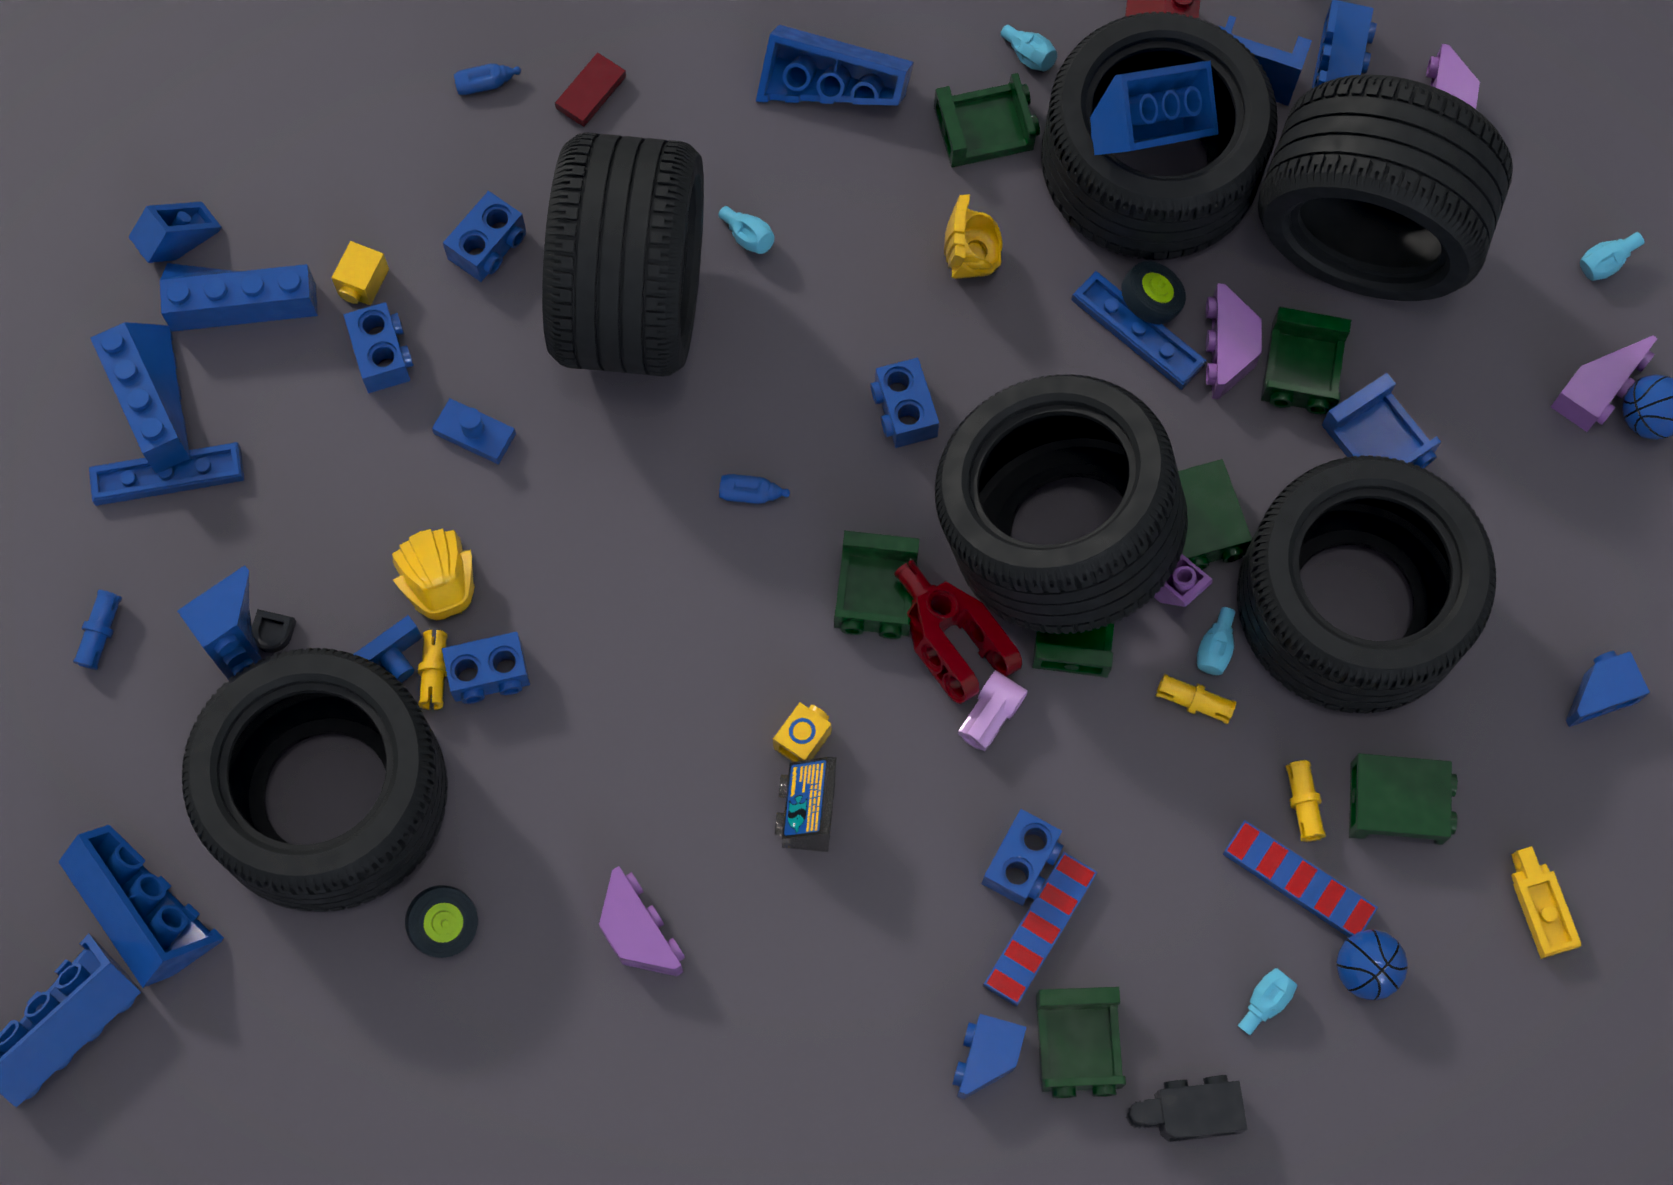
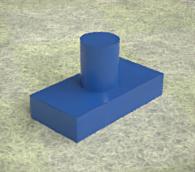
[432,398,516,465]
[353,615,423,683]

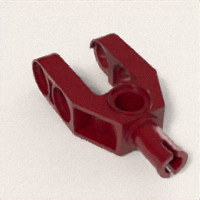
[894,560,1022,704]

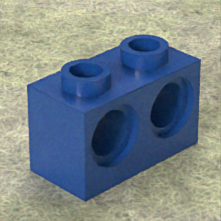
[443,190,526,282]
[343,302,414,393]
[870,357,939,448]
[442,631,530,704]
[981,809,1064,906]

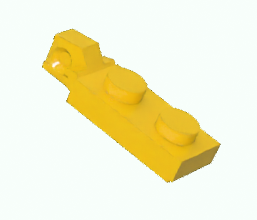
[1511,846,1581,959]

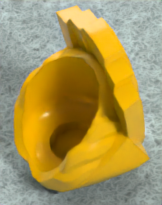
[944,194,1002,279]
[392,528,475,620]

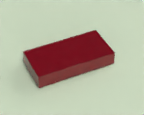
[555,52,626,127]

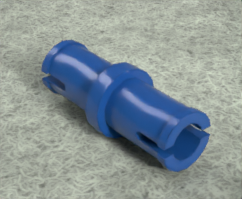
[73,590,122,670]

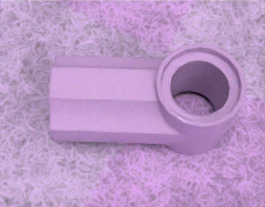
[958,670,1028,751]

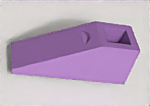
[1551,336,1658,432]

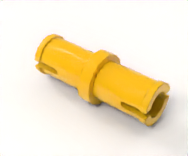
[417,630,448,710]
[1155,673,1236,724]
[1285,760,1326,842]

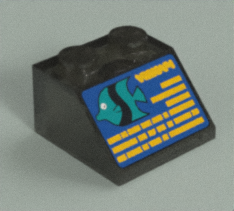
[775,757,837,852]

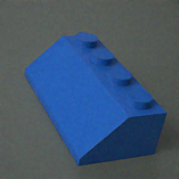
[1090,60,1219,155]

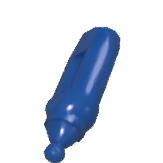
[454,63,521,95]
[719,474,790,504]

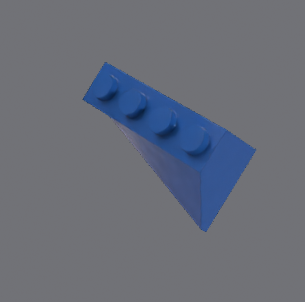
[1311,0,1377,89]
[756,25,914,106]
[160,263,318,332]
[90,322,190,474]
[177,565,262,681]
[58,825,224,988]
[0,933,141,1107]

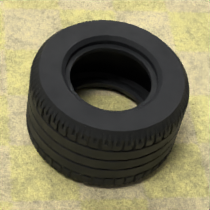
[1041,12,1278,260]
[1258,74,1513,301]
[542,132,704,377]
[935,374,1188,634]
[1237,455,1496,713]
[182,648,448,912]

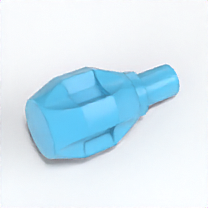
[1000,24,1057,72]
[718,206,775,254]
[1580,232,1645,281]
[1197,607,1236,675]
[1237,968,1297,1035]

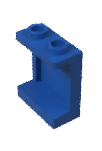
[1219,15,1312,106]
[1322,373,1441,469]

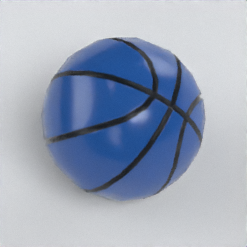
[1622,374,1673,440]
[1336,929,1408,1000]

